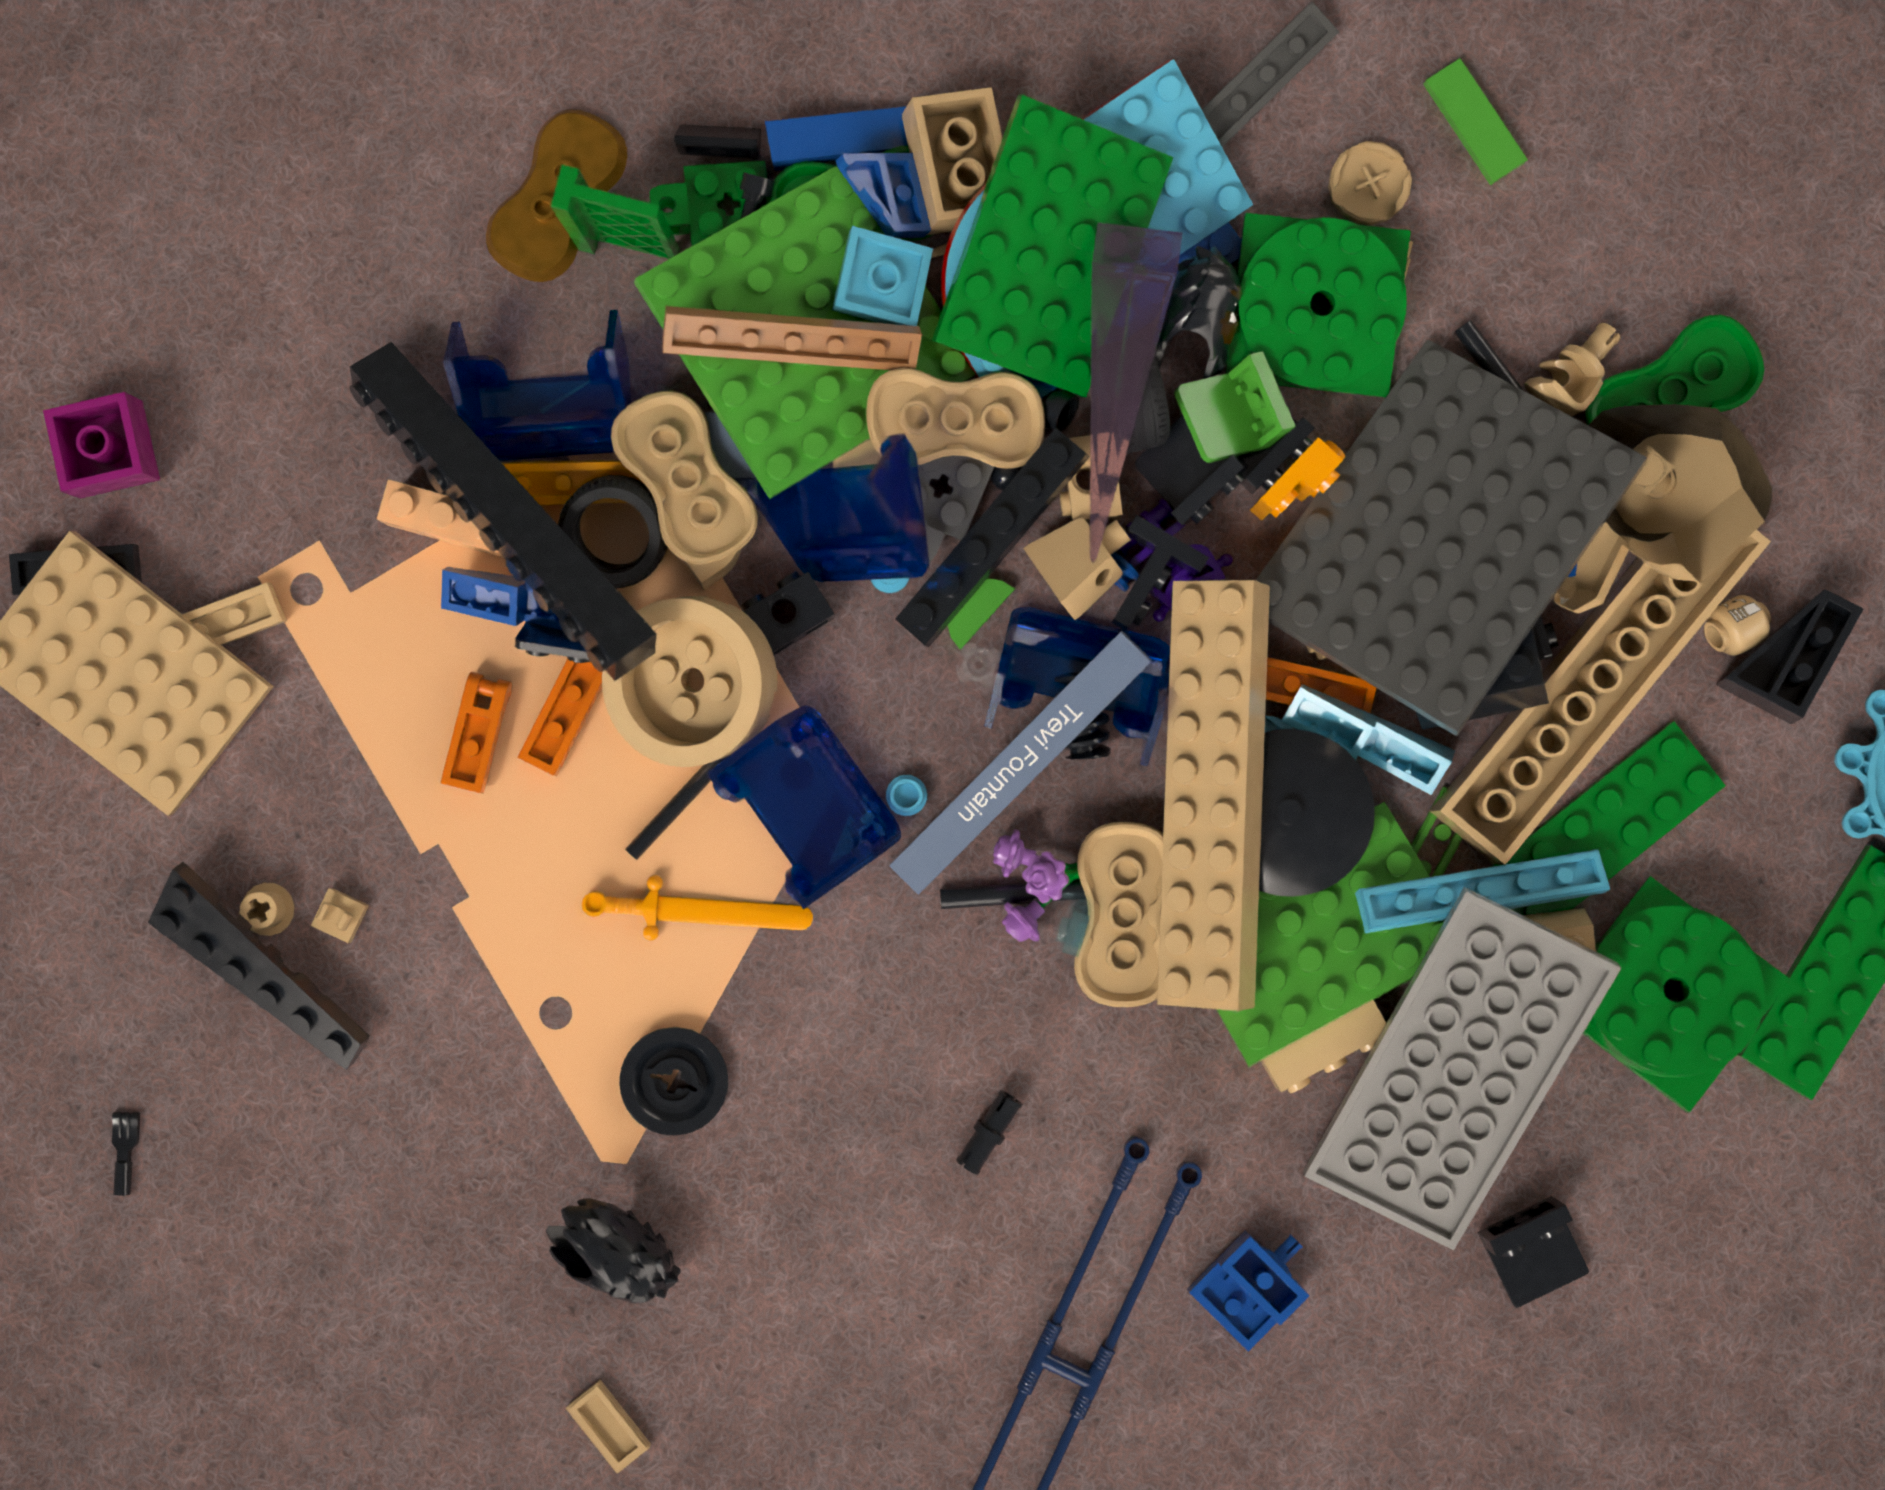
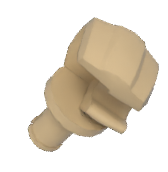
[1525,323,1621,417]

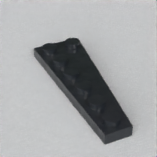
[148,862,370,1070]

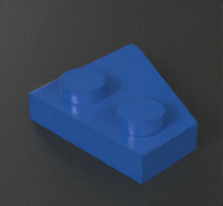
[836,153,931,238]

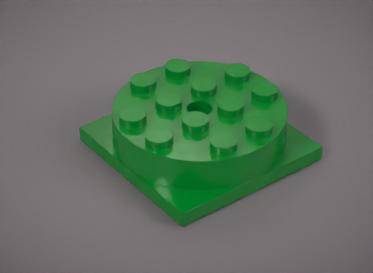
[1225,213,1411,398]
[1582,876,1792,1113]

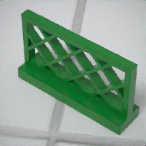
[550,165,680,259]

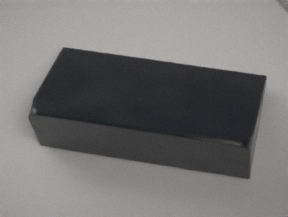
[674,124,761,159]

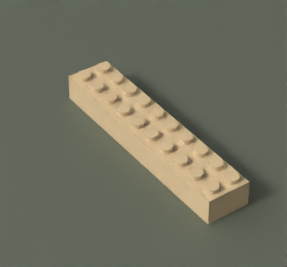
[1429,530,1771,865]
[1157,580,1270,1011]

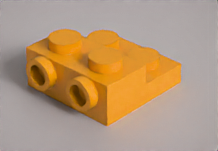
[1250,437,1346,521]

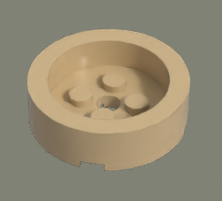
[602,596,778,767]

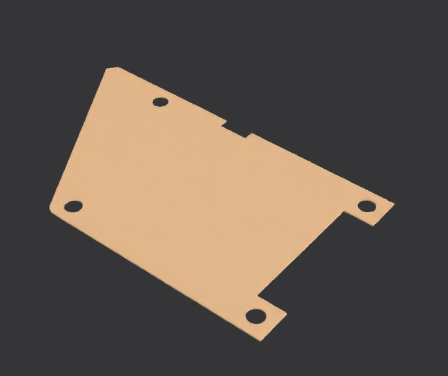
[258,374,839,1164]

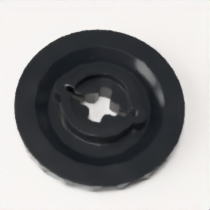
[619,1026,728,1135]

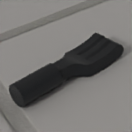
[112,1112,140,1196]

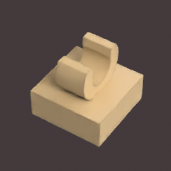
[311,888,369,943]

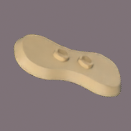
[866,368,1045,469]
[611,390,758,565]
[1074,822,1163,1007]

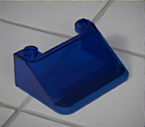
[748,433,930,582]

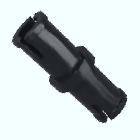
[956,1090,1023,1175]

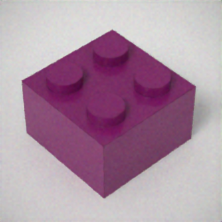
[43,392,160,499]

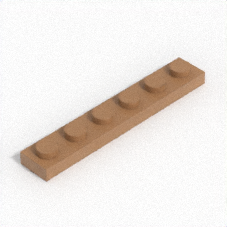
[662,306,922,370]

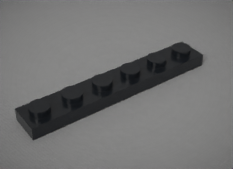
[895,428,1090,647]

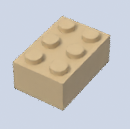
[902,87,1002,235]

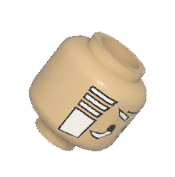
[1704,595,1771,656]

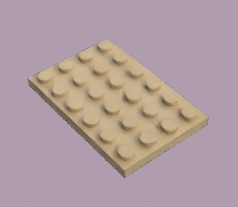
[0,531,274,816]

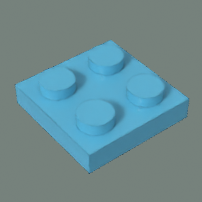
[832,226,933,326]

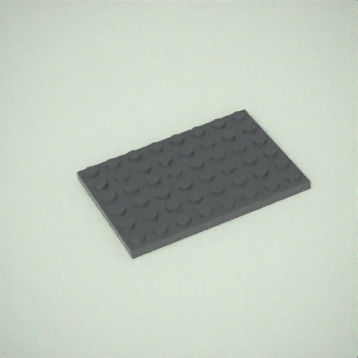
[1255,339,1647,736]

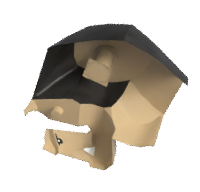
[1554,404,1772,614]

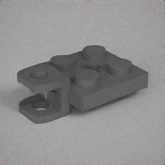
[886,455,994,565]

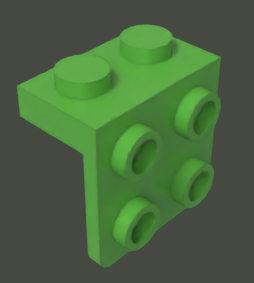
[1174,351,1296,463]

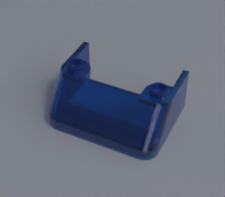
[443,309,631,461]
[984,607,1170,766]

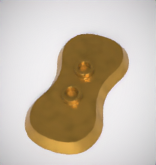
[486,109,627,282]

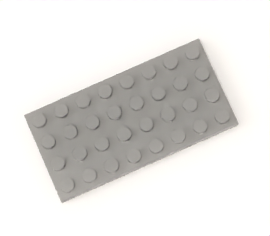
[1304,887,1621,1250]

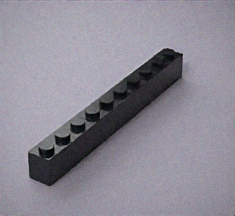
[350,342,657,681]

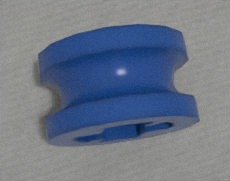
[1111,552,1139,592]

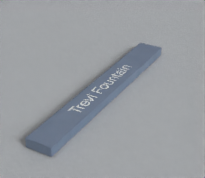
[889,631,1152,895]

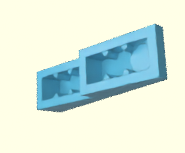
[1281,684,1455,795]

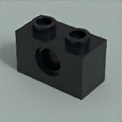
[741,571,835,656]

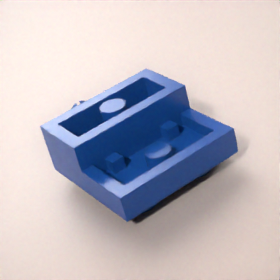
[1187,1230,1310,1352]

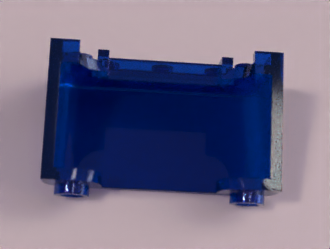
[706,705,901,910]

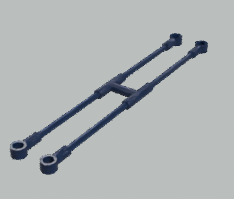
[972,1136,1202,1490]

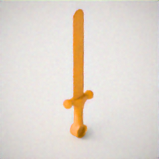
[582,875,813,941]

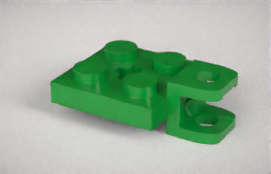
[649,161,769,247]

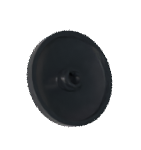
[1259,729,1375,896]

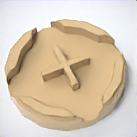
[1328,141,1412,225]

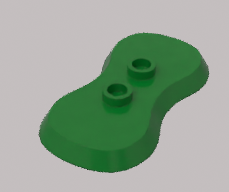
[1585,314,1765,425]

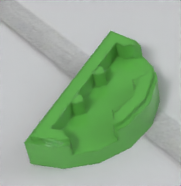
[948,578,1015,650]

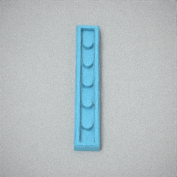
[1355,849,1610,933]

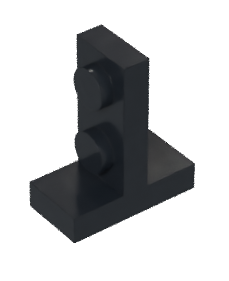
[1111,515,1209,631]

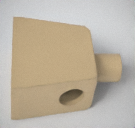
[1023,518,1131,620]

